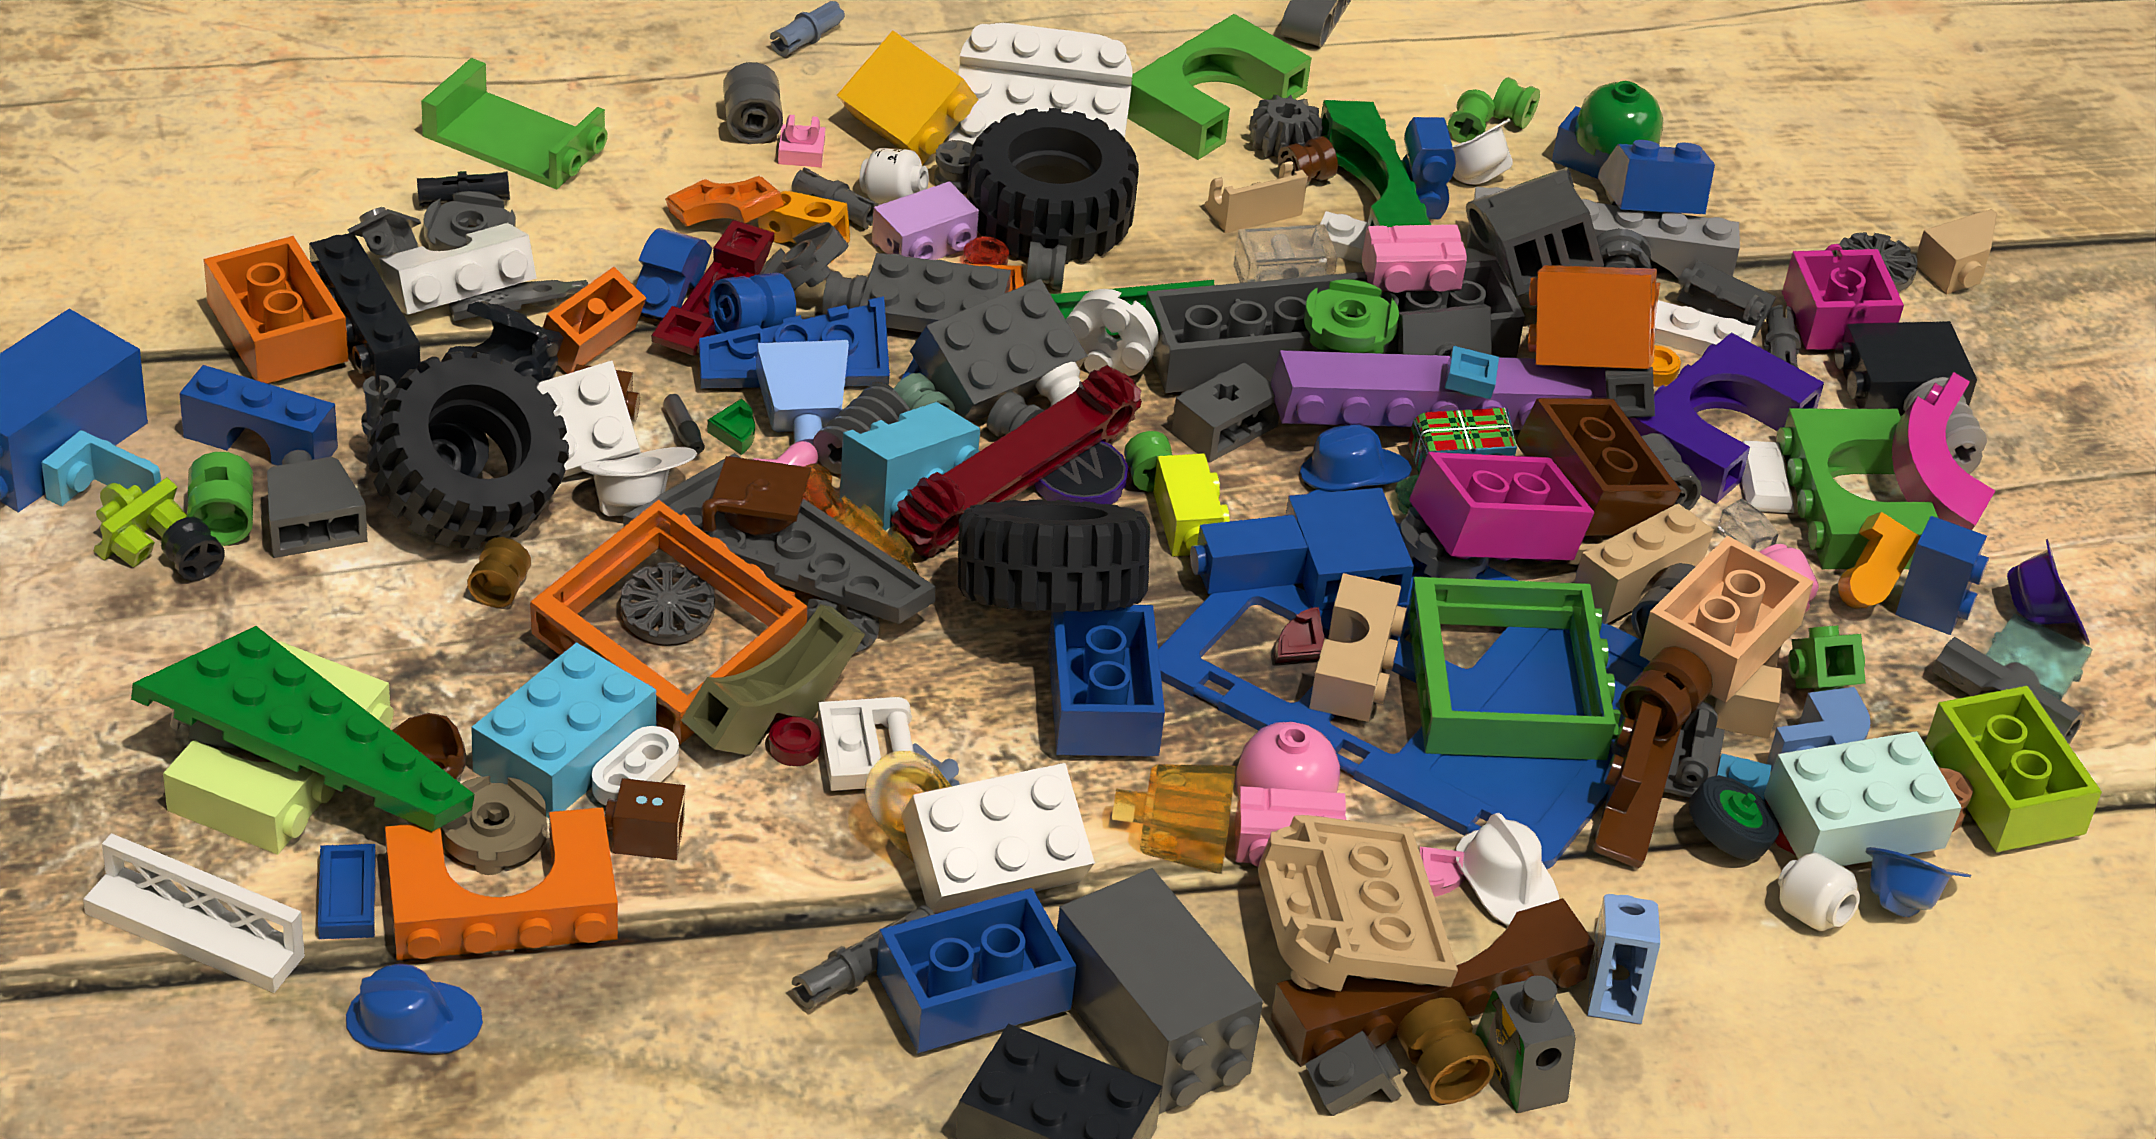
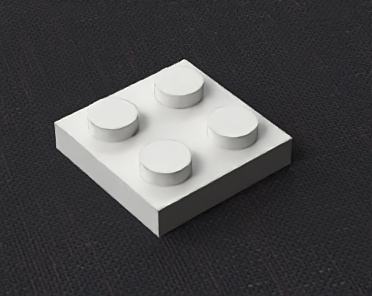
[537,361,641,478]

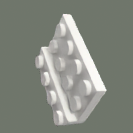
[948,23,1132,145]

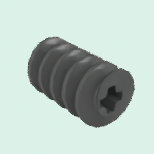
[813,382,910,474]

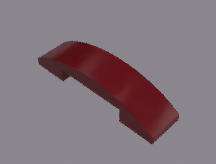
[651,220,775,356]

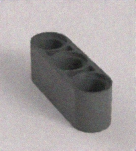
[1281,0,1351,47]

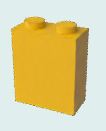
[837,30,979,165]

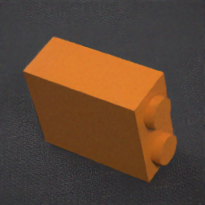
[1528,265,1657,369]

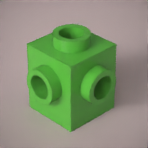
[1788,625,1866,692]

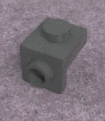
[1305,1031,1402,1116]

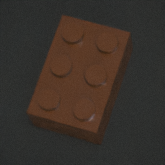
[1515,398,1681,536]

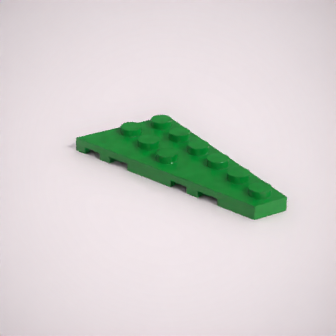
[131,626,475,832]

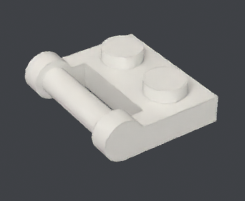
[818,697,925,793]

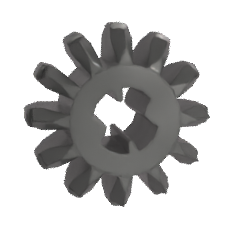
[1249,94,1323,158]

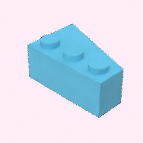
[839,402,980,533]

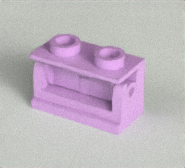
[872,181,979,260]

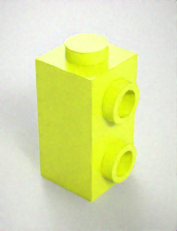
[1153,453,1230,557]

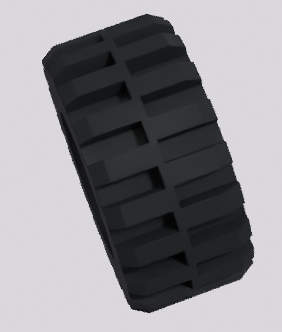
[967,108,1139,264]
[368,351,569,549]
[957,500,1150,612]

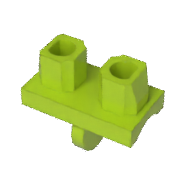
[93,477,187,568]

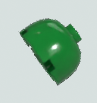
[1574,81,1663,156]

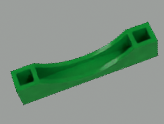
[1320,100,1431,227]

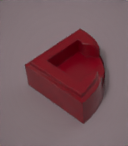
[1274,607,1324,664]

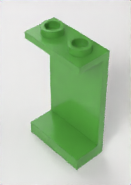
[421,58,608,190]

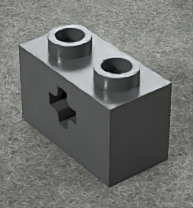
[1171,362,1279,463]

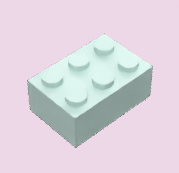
[1764,731,1962,866]

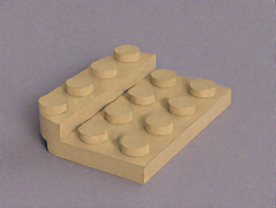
[1258,815,1458,991]

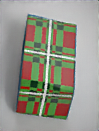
[1408,408,1517,475]

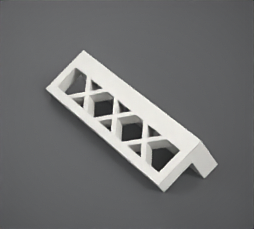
[83,833,305,993]

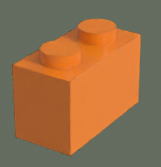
[542,267,646,374]

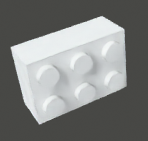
[901,763,1095,914]

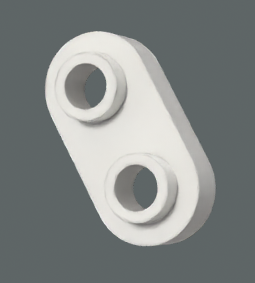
[592,726,679,805]

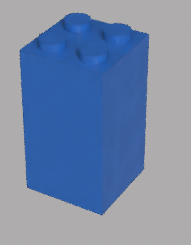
[0,308,148,512]

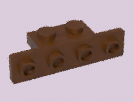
[1593,701,1681,868]

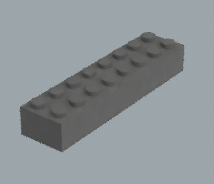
[1145,260,1525,393]

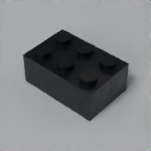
[956,1023,1163,1139]

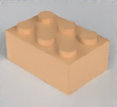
[1640,535,1814,703]

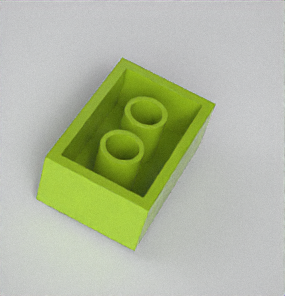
[1925,686,2102,852]

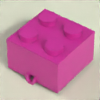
[1782,244,1904,350]

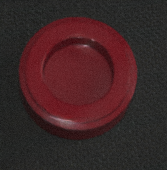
[769,717,821,766]

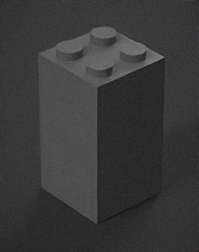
[1057,868,1263,1114]

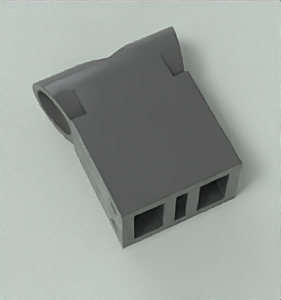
[1466,167,1604,296]

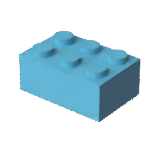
[471,642,656,818]

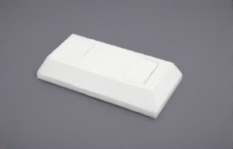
[1741,441,1795,513]

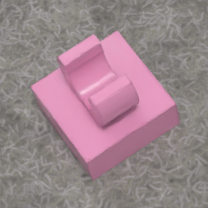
[778,115,826,168]

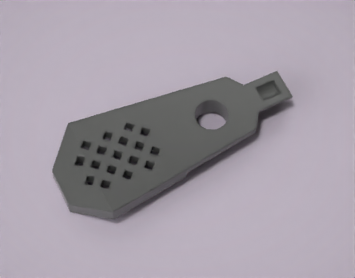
[449,280,588,321]

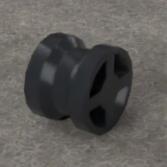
[161,517,225,581]

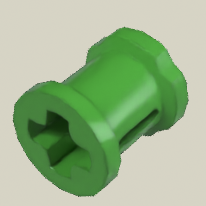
[1447,89,1495,143]

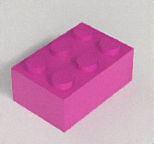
[1409,452,1594,562]

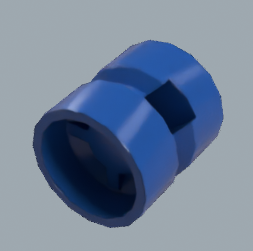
[709,272,796,334]

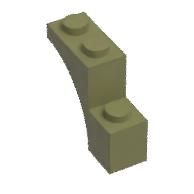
[681,604,865,756]

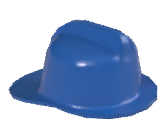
[1300,425,1412,491]
[1865,847,1971,917]
[346,963,483,1054]

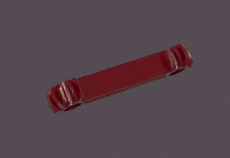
[891,365,1142,558]

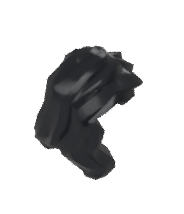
[447,300,564,382]

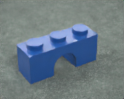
[179,365,338,466]

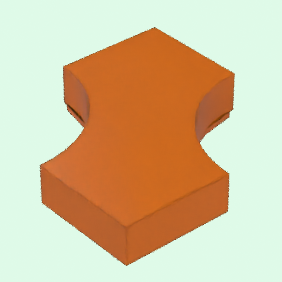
[665,176,784,227]

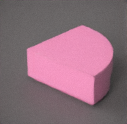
[1419,846,1466,897]

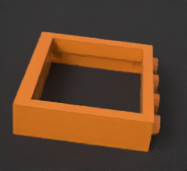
[530,500,808,745]

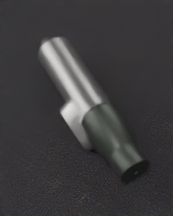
[663,394,705,454]

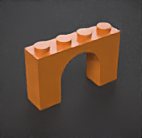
[385,807,618,960]

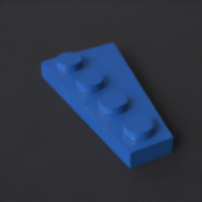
[699,296,890,388]

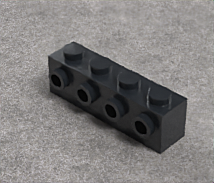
[309,233,421,392]

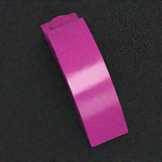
[1892,372,1995,530]

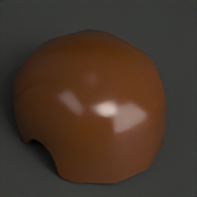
[392,713,466,780]

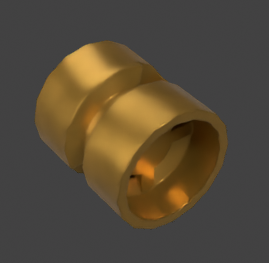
[1397,998,1495,1104]

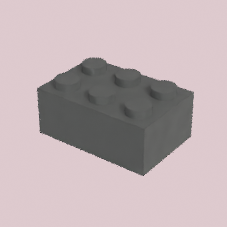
[910,279,1088,423]

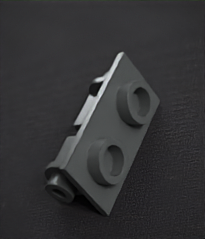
[347,207,421,256]
[1677,260,1777,337]
[1664,702,1725,798]

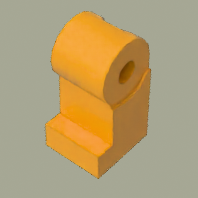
[757,191,850,262]
[1838,512,1921,608]

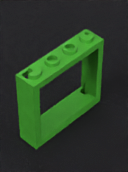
[1407,577,1621,760]

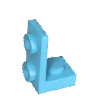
[41,430,161,506]

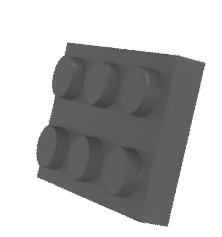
[859,253,1011,332]

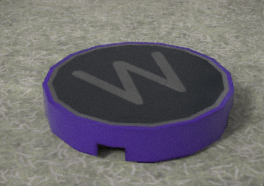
[1034,441,1128,504]

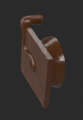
[701,456,811,535]

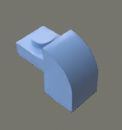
[1767,687,1870,772]

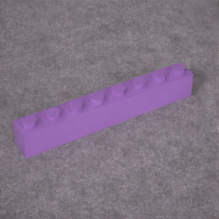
[1271,350,1621,430]

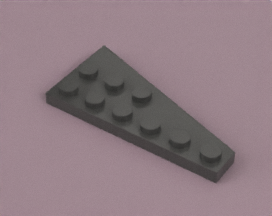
[623,453,935,624]

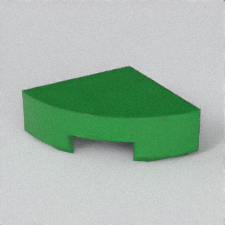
[707,398,755,455]

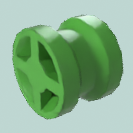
[1493,77,1540,129]
[1124,431,1172,492]

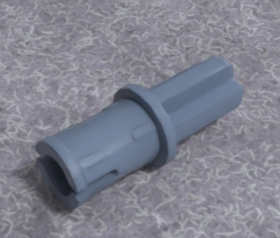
[770,1,845,57]

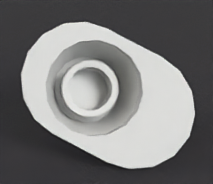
[1453,119,1513,184]
[581,447,697,516]
[1456,813,1559,926]

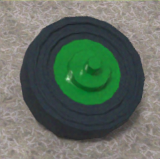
[1689,775,1779,860]

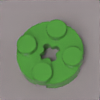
[1304,279,1399,354]

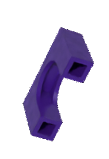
[1628,332,1824,504]

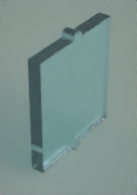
[1986,614,2093,700]

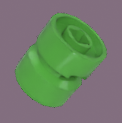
[187,452,253,546]

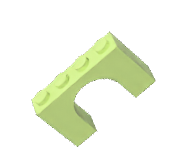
[163,641,394,855]

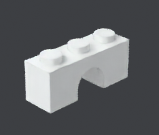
[379,223,537,315]

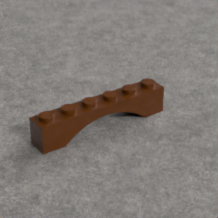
[1270,898,1595,1067]

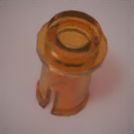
[804,463,846,521]

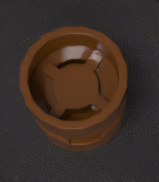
[1619,646,1713,741]

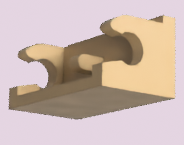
[1205,161,1308,233]

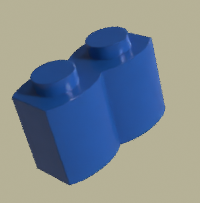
[1402,117,1456,219]

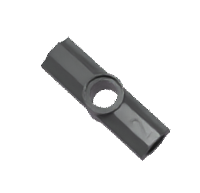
[1932,637,2085,744]

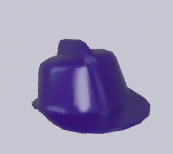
[2007,539,2090,645]

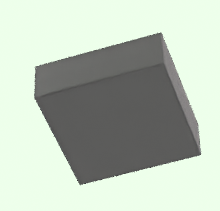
[1605,367,1655,418]

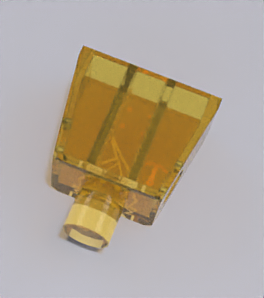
[1112,764,1236,874]

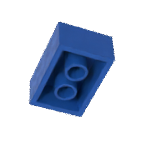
[1048,605,1165,756]
[876,888,1076,1053]

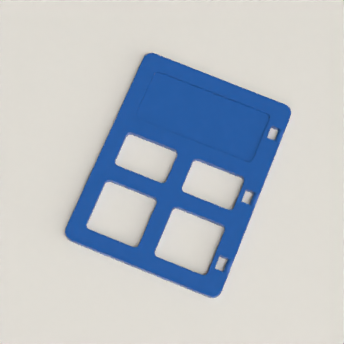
[1158,489,1650,869]

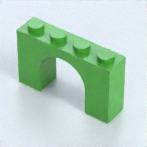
[1127,14,1312,160]
[1777,408,1938,569]

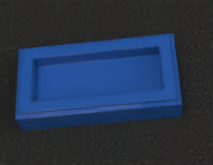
[318,844,376,939]

